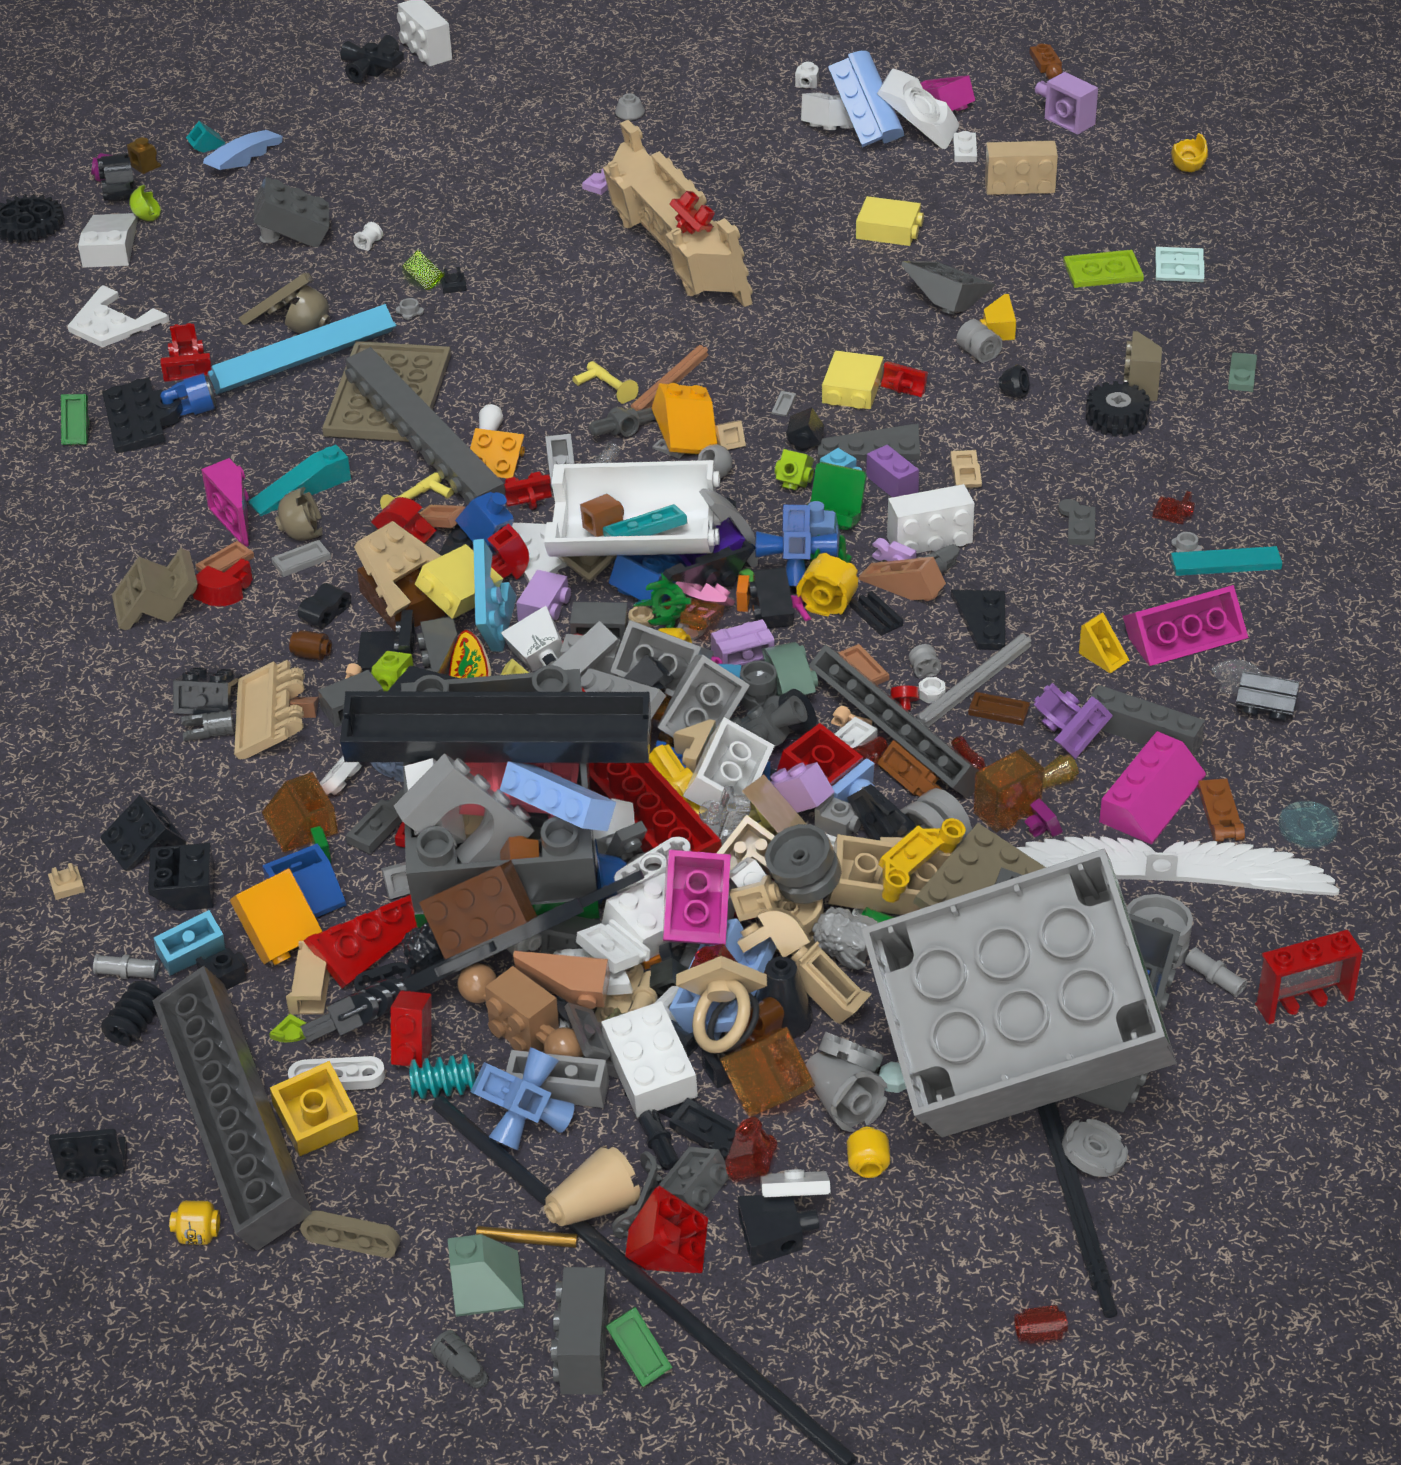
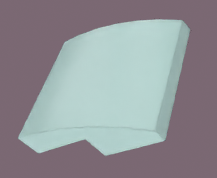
[1155,247,1204,282]

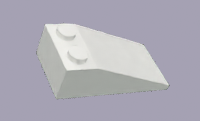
[78,213,138,267]

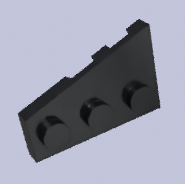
[951,589,1005,650]

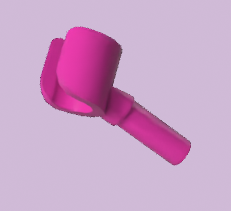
[791,589,811,621]

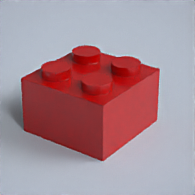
[777,723,863,786]

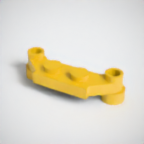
[878,818,966,903]

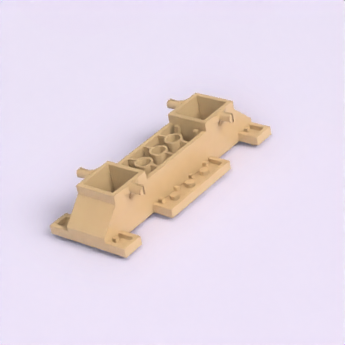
[603,120,753,307]

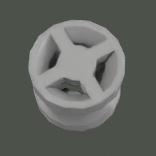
[909,644,941,678]

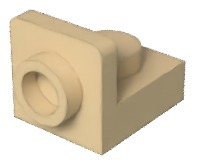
[729,875,781,922]

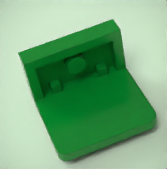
[807,462,867,530]

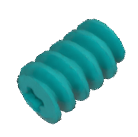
[409,1054,476,1100]

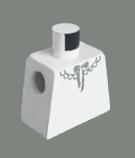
[501,606,563,671]

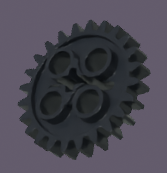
[0,194,64,243]

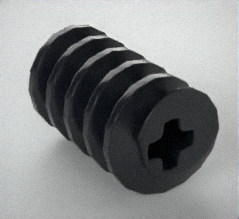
[101,980,163,1047]

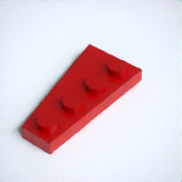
[303,895,417,988]

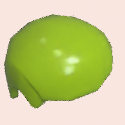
[129,185,161,222]

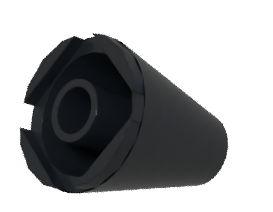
[755,957,813,1041]

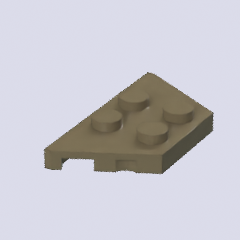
[239,272,314,325]

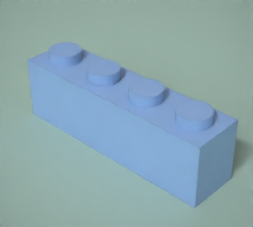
[500,761,616,831]

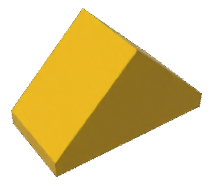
[1079,612,1130,673]

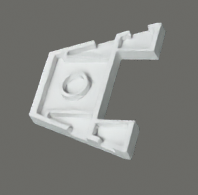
[68,285,169,347]

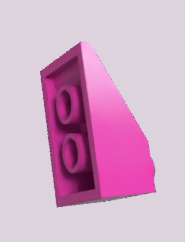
[920,75,975,111]
[202,458,249,547]
[663,850,731,946]

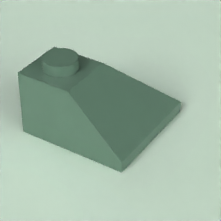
[448,1234,524,1317]

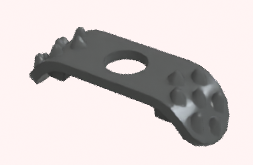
[612,1151,663,1238]

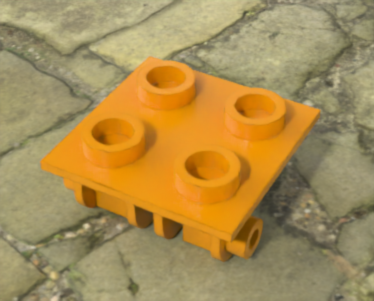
[470,428,525,478]

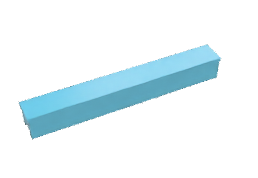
[208,304,396,394]

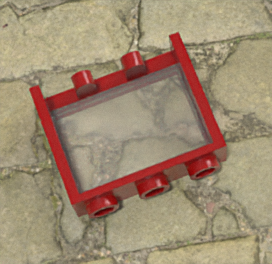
[1255,929,1363,1025]

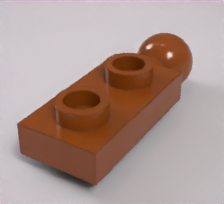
[1030,44,1063,80]

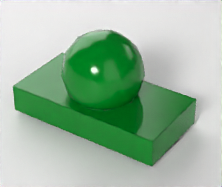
[61,394,90,445]
[605,1307,673,1387]

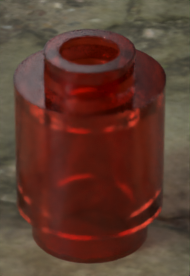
[1014,1304,1068,1344]

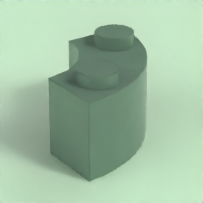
[761,642,818,696]

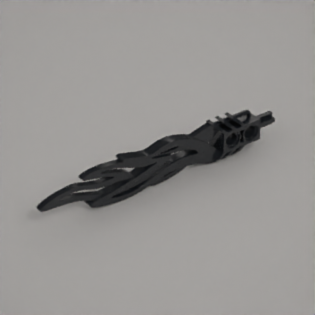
[300,870,645,1043]

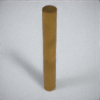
[476,1226,578,1248]

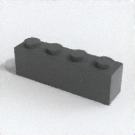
[1088,685,1205,756]

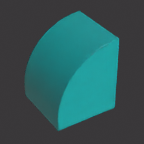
[186,121,226,153]

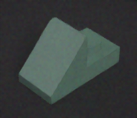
[1228,352,1257,392]

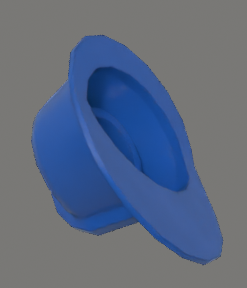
[595,838,628,905]

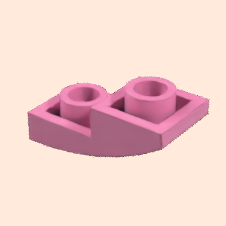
[676,582,735,606]

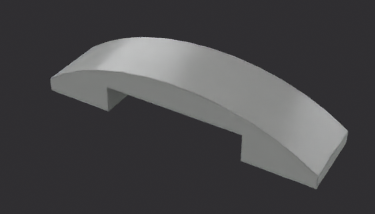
[699,488,758,567]

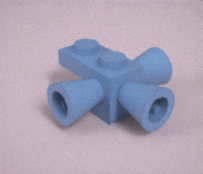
[470,1047,574,1150]

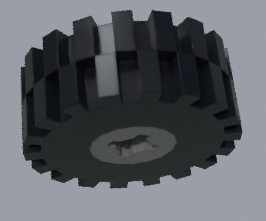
[1085,381,1150,437]

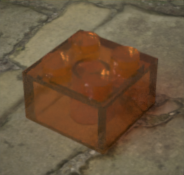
[973,748,1044,832]

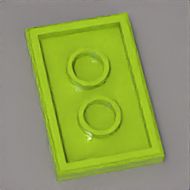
[1063,250,1144,288]

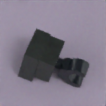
[650,942,686,996]

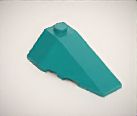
[248,445,351,516]

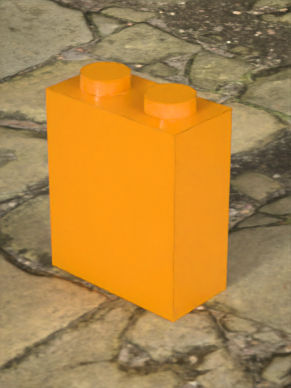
[230,869,323,965]

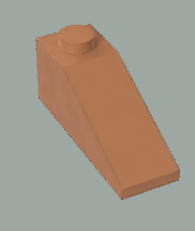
[858,557,946,601]
[513,951,610,1009]

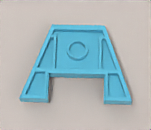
[473,539,517,651]

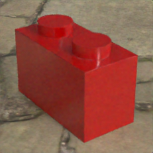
[391,991,432,1068]

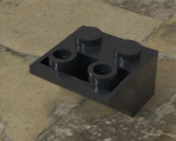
[148,843,215,911]

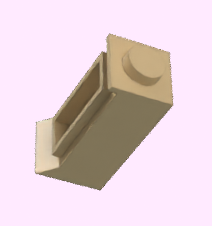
[286,941,330,1014]
[791,941,871,1024]

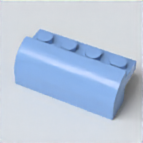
[828,51,904,147]
[669,919,777,1040]

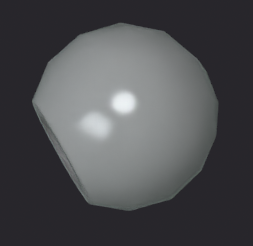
[697,444,733,479]

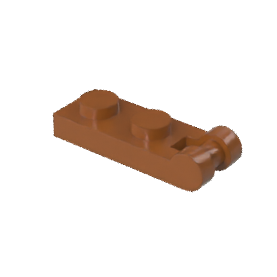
[1198,778,1245,842]

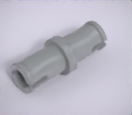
[1185,947,1248,997]
[93,954,159,980]

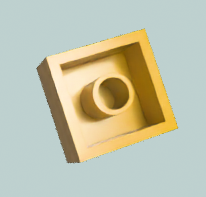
[270,1061,359,1157]

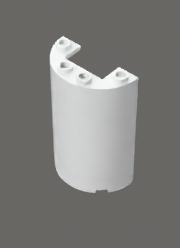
[544,460,721,557]

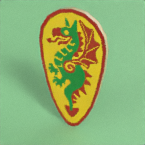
[449,630,491,678]

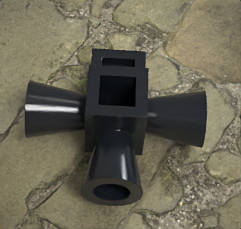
[340,35,404,83]

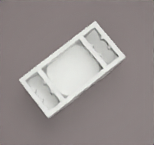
[877,69,959,149]

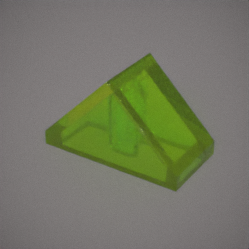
[402,249,444,290]

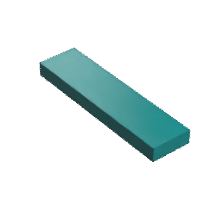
[1170,546,1282,576]

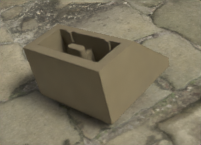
[1123,331,1162,401]

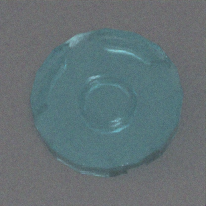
[1278,801,1339,848]

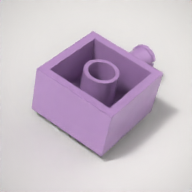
[1035,72,1098,134]

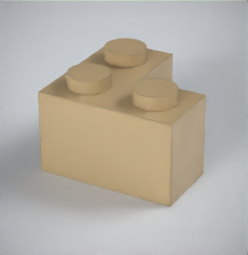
[717,815,775,878]

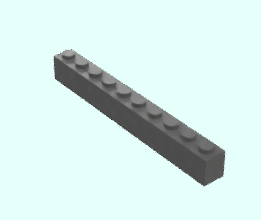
[345,347,505,505]

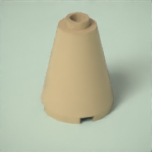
[544,1145,640,1226]

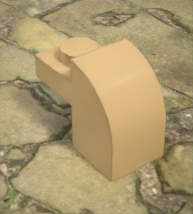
[737,908,811,957]

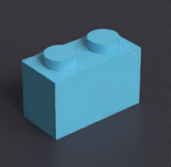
[154,910,225,975]

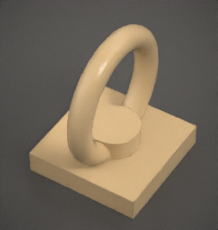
[676,956,767,1053]

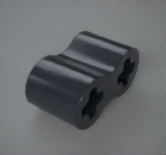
[298,583,351,629]

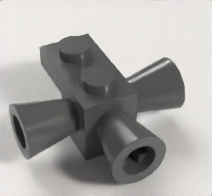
[730,696,807,747]

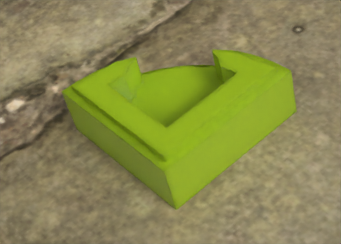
[269,1014,306,1042]

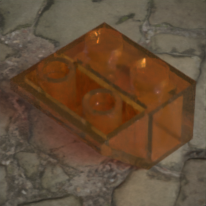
[262,772,338,852]
[720,1027,815,1117]

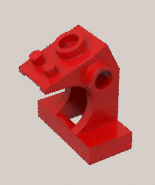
[161,323,212,382]

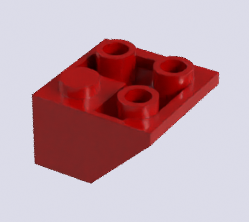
[625,1186,708,1273]

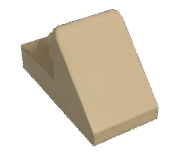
[673,719,716,773]

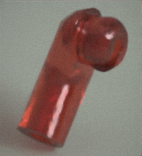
[951,736,985,772]

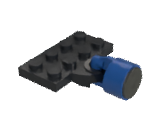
[102,373,217,453]

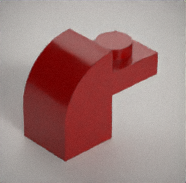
[371,497,436,543]
[487,524,529,580]
[193,558,253,606]

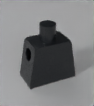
[738,1195,819,1266]

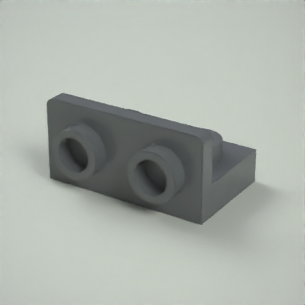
[658,1146,731,1213]

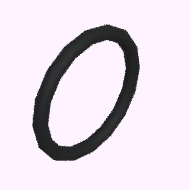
[707,992,760,1052]

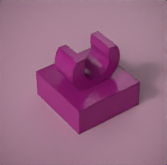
[1025,798,1063,837]

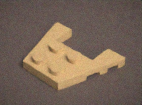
[354,521,441,617]

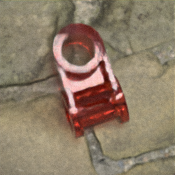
[725,1117,777,1182]

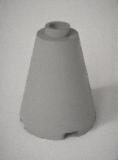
[804,1052,888,1132]

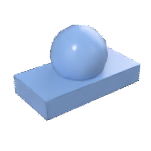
[832,759,875,802]

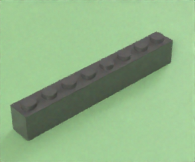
[809,644,986,798]

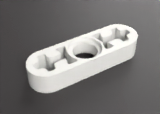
[614,837,691,894]

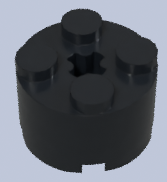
[97,153,135,202]

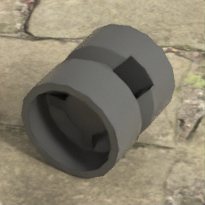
[740,661,777,710]

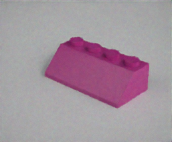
[1123,585,1249,666]
[1099,731,1206,845]

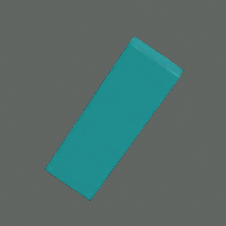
[603,504,688,537]

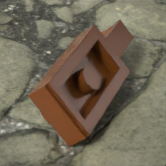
[877,740,943,797]

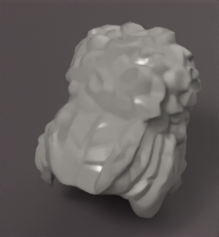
[812,907,877,970]

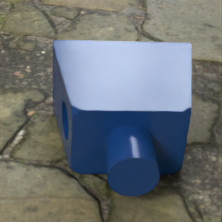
[455,492,514,554]

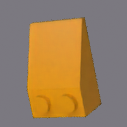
[652,383,717,454]

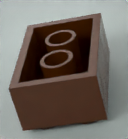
[357,566,445,631]
[419,860,537,959]

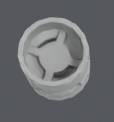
[956,319,1002,363]

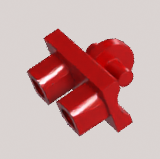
[669,191,715,234]
[881,361,928,397]
[504,471,552,510]

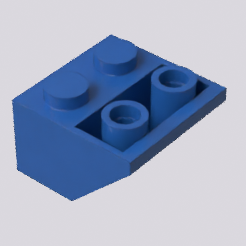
[262,843,346,918]

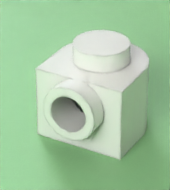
[795,62,819,89]

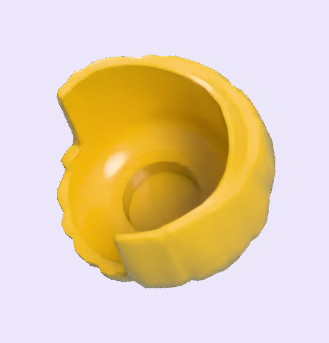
[1171,133,1208,172]

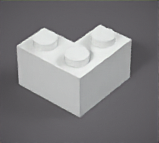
[801,92,853,130]

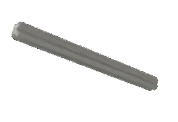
[917,634,1031,727]

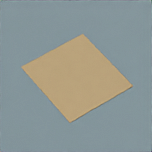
[742,774,806,833]

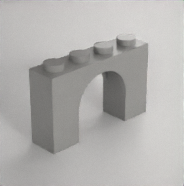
[394,753,535,864]

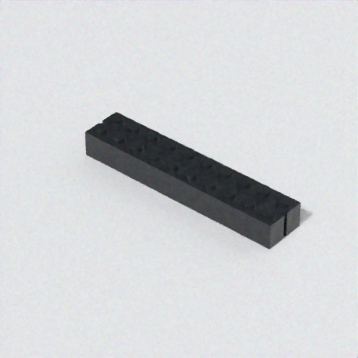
[340,691,651,763]

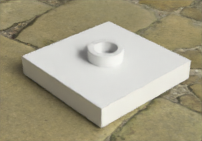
[760,1169,830,1197]

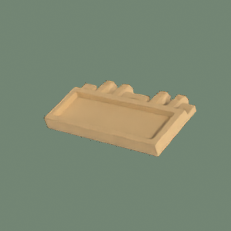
[234,660,305,759]

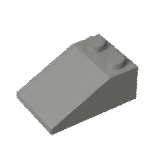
[657,655,750,737]

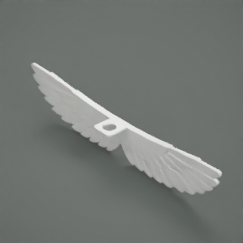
[1016,836,1339,896]

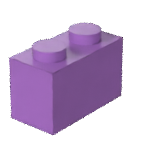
[866,445,919,497]

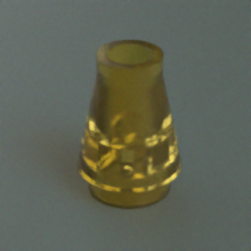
[1033,754,1079,790]

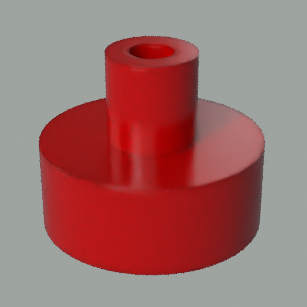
[890,686,919,711]

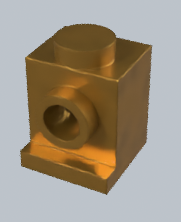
[127,137,161,174]

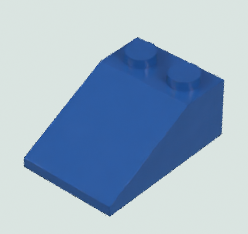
[609,554,688,607]

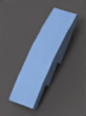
[203,130,283,170]

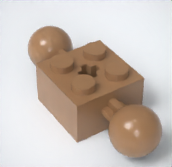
[458,963,584,1057]

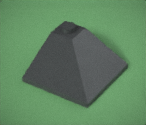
[901,261,995,315]

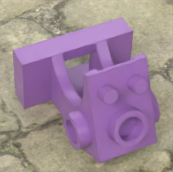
[1034,683,1113,759]

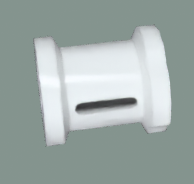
[353,222,383,251]

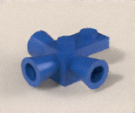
[755,505,837,586]

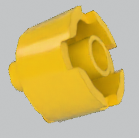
[797,553,858,617]

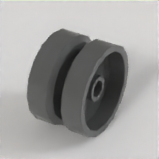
[765,824,842,904]

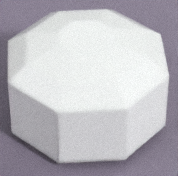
[919,677,946,703]

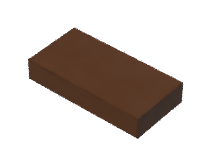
[968,692,1030,726]

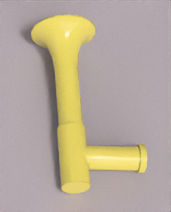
[572,361,639,404]
[380,472,454,510]

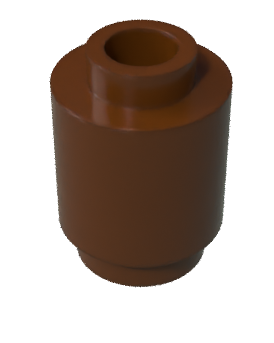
[289,630,332,661]

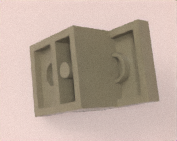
[112,548,198,630]

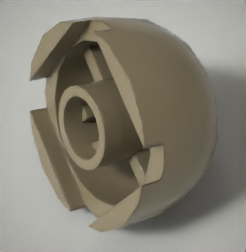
[285,285,330,334]
[275,487,322,541]

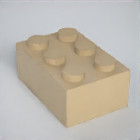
[985,141,1058,195]

